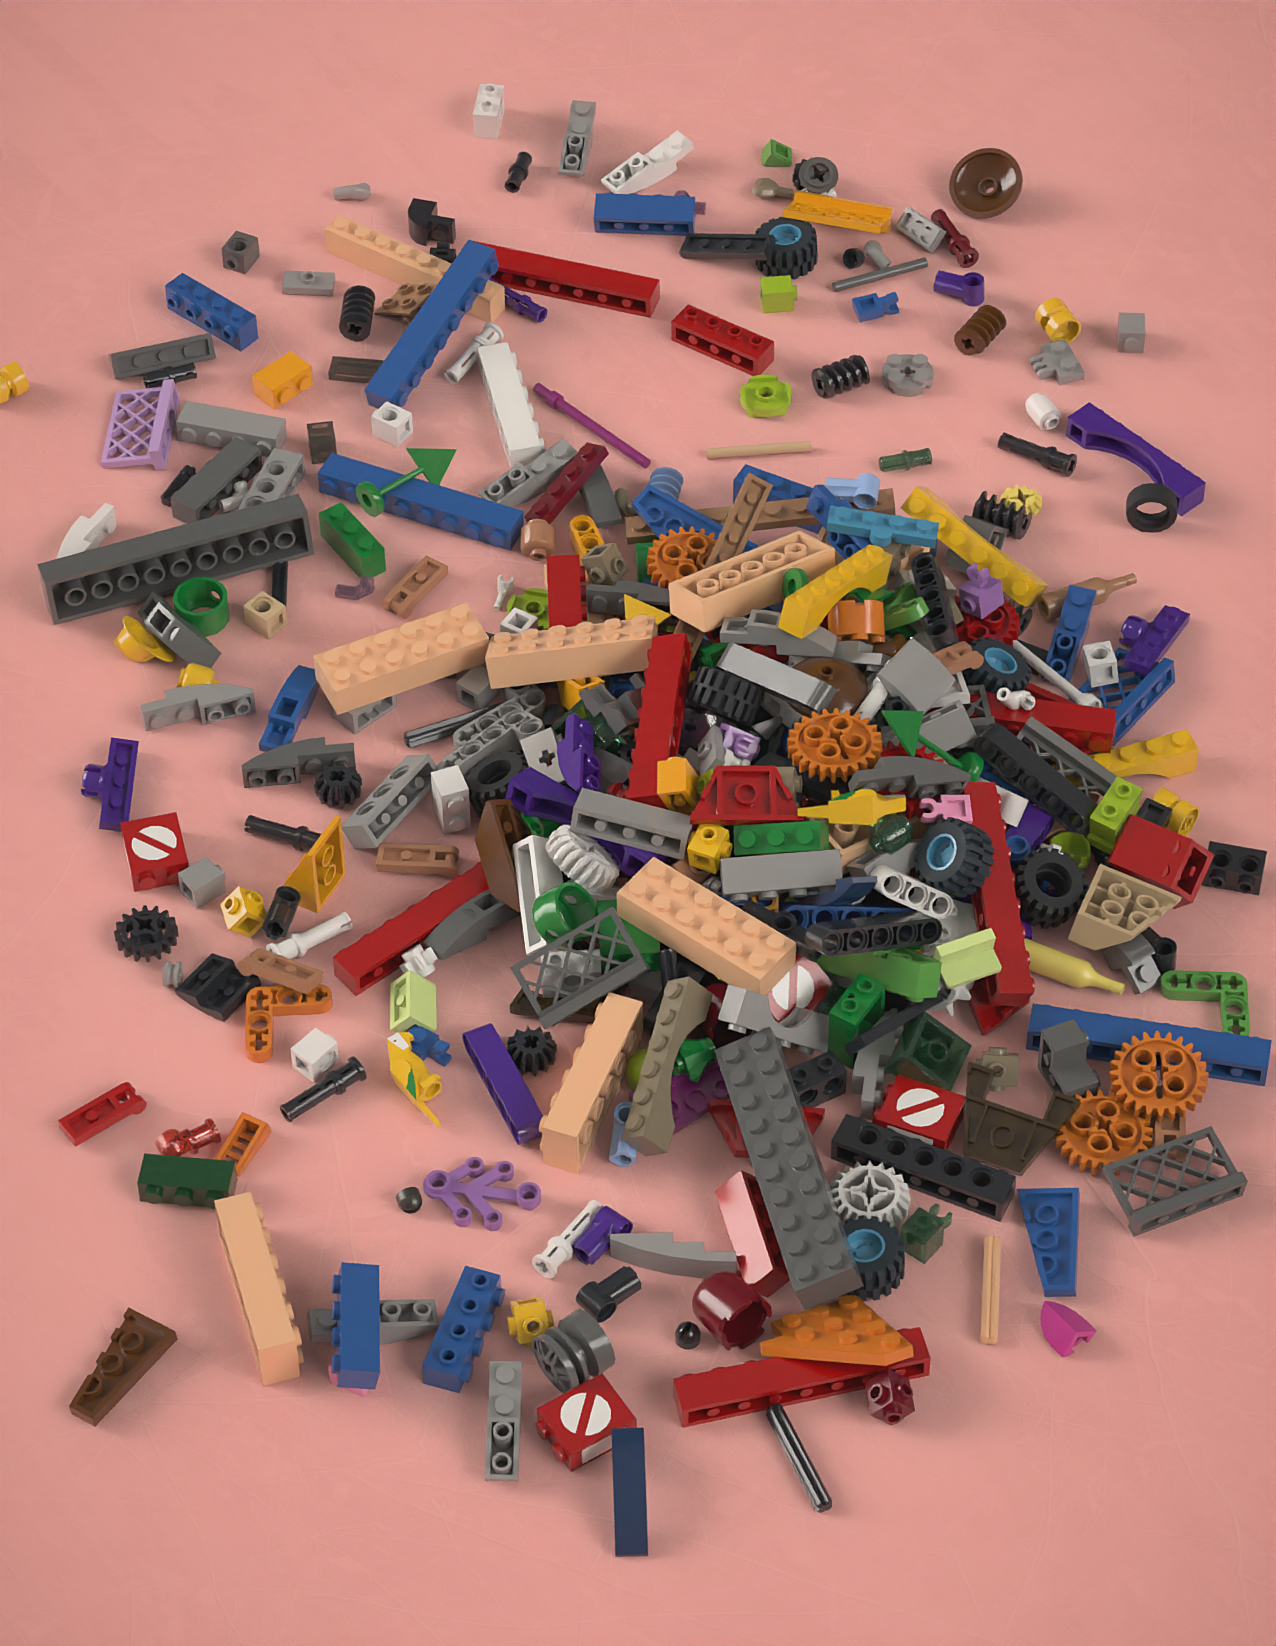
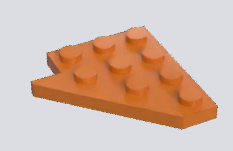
[760,1295,914,1366]

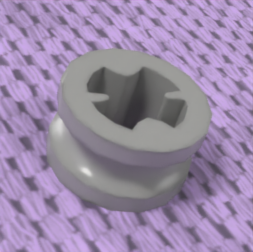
[163,961,183,988]

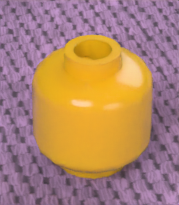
[176,663,219,688]

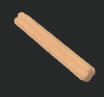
[980,1235,1001,1345]

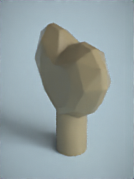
[752,178,794,199]

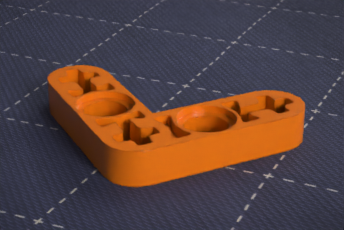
[245,984,333,1063]

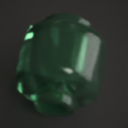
[868,813,913,855]

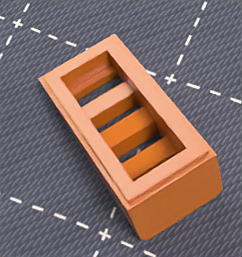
[214,1112,272,1177]

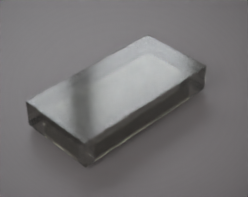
[328,356,384,383]

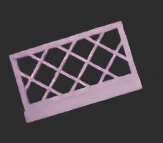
[101,379,180,471]

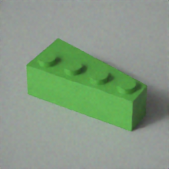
[816,947,942,1002]

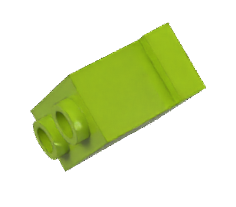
[1087,776,1143,854]

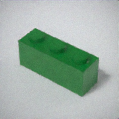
[319,502,386,582]
[734,821,829,857]

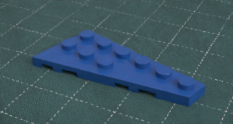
[632,484,760,554]

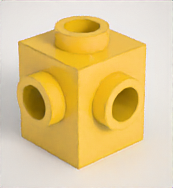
[687,824,733,874]
[220,886,267,938]
[507,1296,554,1347]

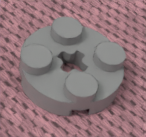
[881,354,933,397]

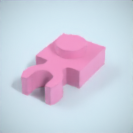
[919,795,973,824]

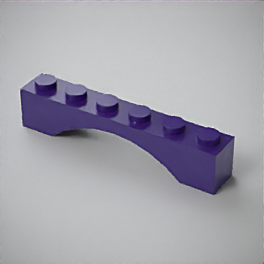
[1066,402,1206,517]
[505,767,668,877]

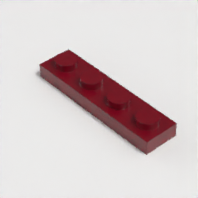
[524,442,609,524]

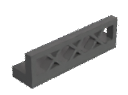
[107,333,216,380]

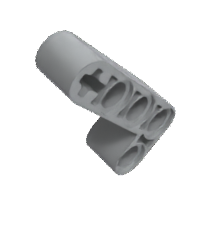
[453,684,546,751]
[437,709,545,779]

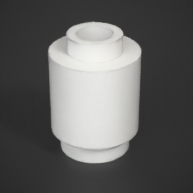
[1025,393,1062,431]

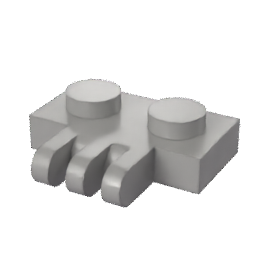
[1029,339,1085,385]

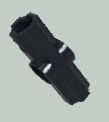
[742,900,822,963]

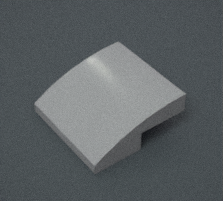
[876,639,956,715]

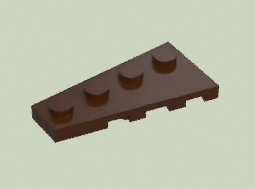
[69,1307,178,1427]

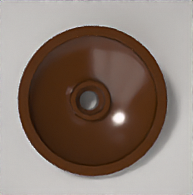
[949,148,1023,219]
[786,656,869,717]

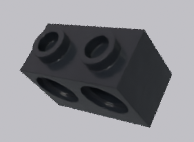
[1202,841,1267,895]
[789,1050,847,1107]

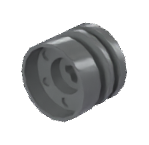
[531,1309,616,1393]

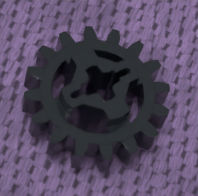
[114,905,179,962]

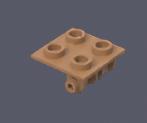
[375,283,437,327]

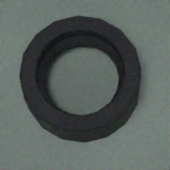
[1126,483,1177,533]

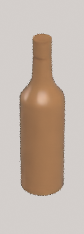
[1038,573,1137,621]

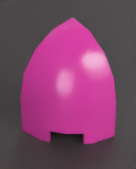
[1040,1301,1097,1357]

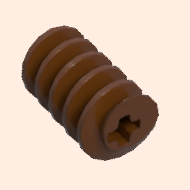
[954,305,1007,356]

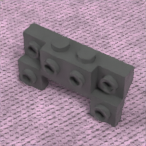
[579,673,692,736]

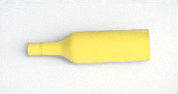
[1024,938,1125,995]

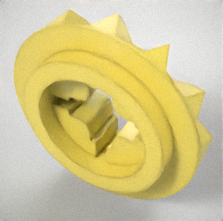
[1000,484,1043,516]

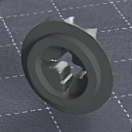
[799,157,839,194]

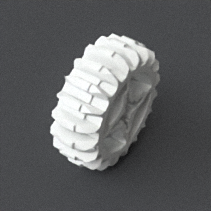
[545,825,620,893]
[829,1160,911,1228]

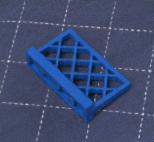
[1068,647,1175,746]

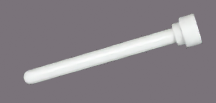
[1013,640,1102,708]

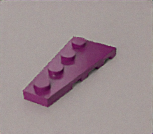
[629,1061,730,1136]

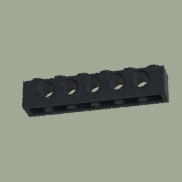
[831,1114,1016,1222]

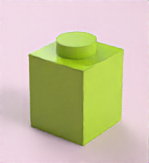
[760,275,798,314]

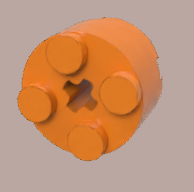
[828,600,885,645]

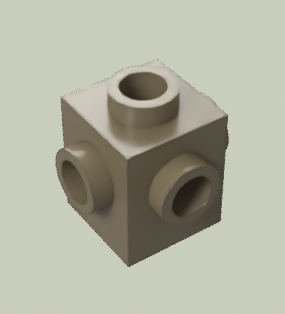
[581,543,629,586]
[976,1047,1019,1091]

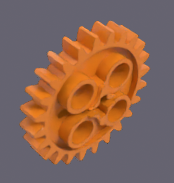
[646,526,716,590]
[787,708,882,783]
[1109,1031,1209,1123]
[1054,1089,1153,1178]

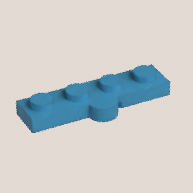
[826,506,939,548]

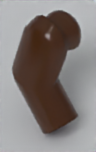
[872,634,907,657]

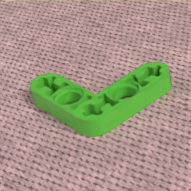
[882,582,929,631]
[1160,970,1250,1036]

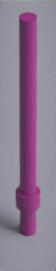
[533,383,651,469]

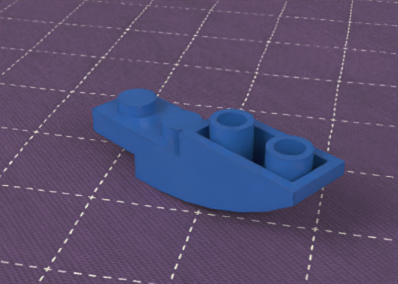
[806,484,870,560]
[1041,585,1096,682]
[259,665,320,752]

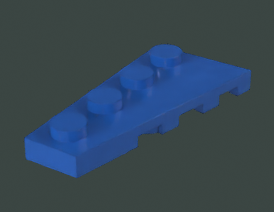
[1017,1187,1080,1297]

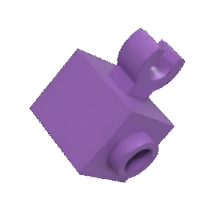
[958,563,1004,619]
[720,723,761,763]

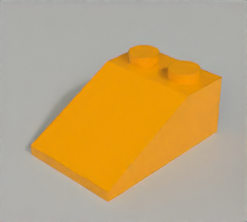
[284,815,346,913]

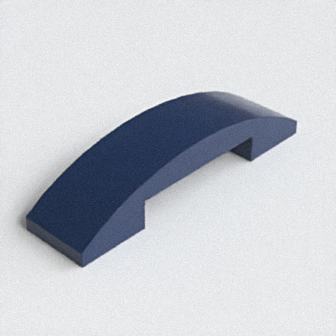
[788,876,878,906]
[611,1428,648,1557]

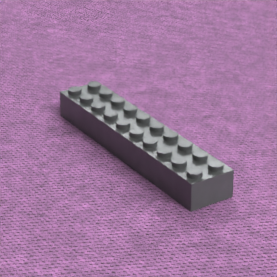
[37,494,314,625]
[714,1027,864,1310]

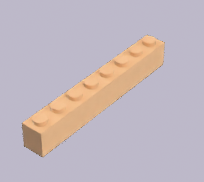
[325,215,505,322]

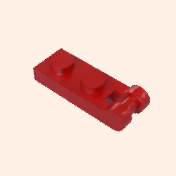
[58,1082,147,1147]

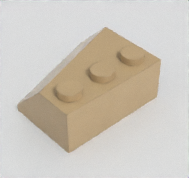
[1068,864,1182,950]

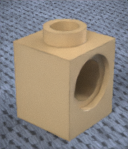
[243,591,288,640]

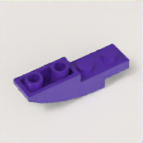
[557,713,601,793]

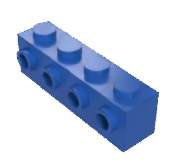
[593,192,696,236]
[165,273,258,351]
[331,1262,380,1390]
[422,1266,505,1393]

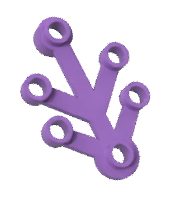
[423,1157,541,1231]

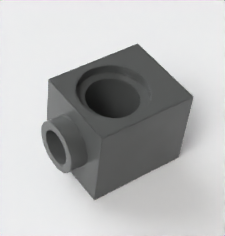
[221,231,260,274]

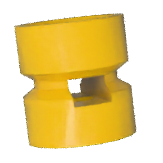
[1035,298,1081,344]
[0,361,30,405]
[1152,788,1200,836]

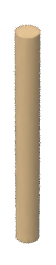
[706,441,811,459]

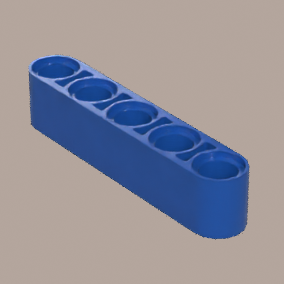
[779,901,920,929]

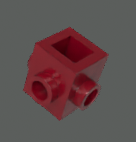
[864,1368,915,1425]

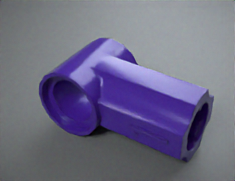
[934,270,985,306]
[572,1205,633,1265]

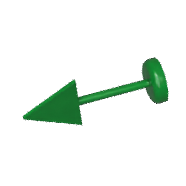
[355,448,457,517]
[782,568,894,603]
[881,710,984,782]

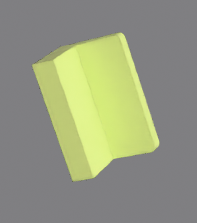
[933,928,1002,989]
[390,970,437,1033]

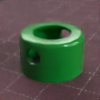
[173,577,230,637]
[532,881,598,947]

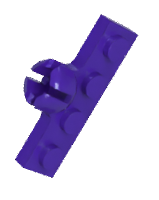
[1119,605,1190,676]
[81,737,139,832]

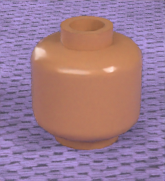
[520,519,555,561]

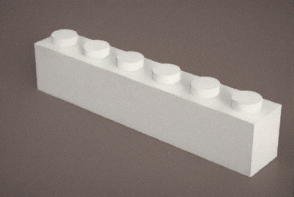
[477,342,545,469]

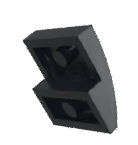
[175,953,261,1022]

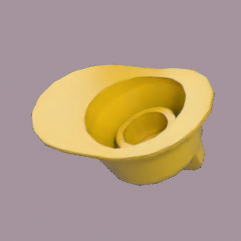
[114,615,175,663]

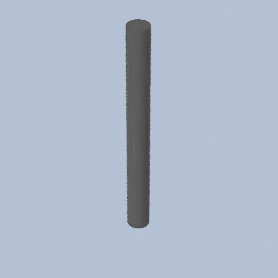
[832,257,928,292]

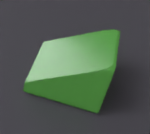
[761,139,792,167]

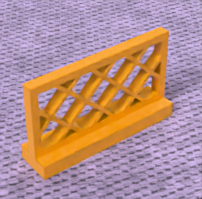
[782,190,893,234]

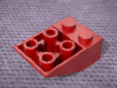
[1107,814,1214,909]

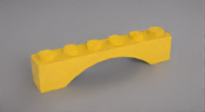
[900,486,1049,607]
[778,544,893,639]
[1052,729,1199,787]

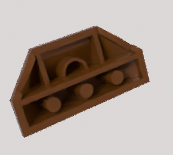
[475,799,532,912]

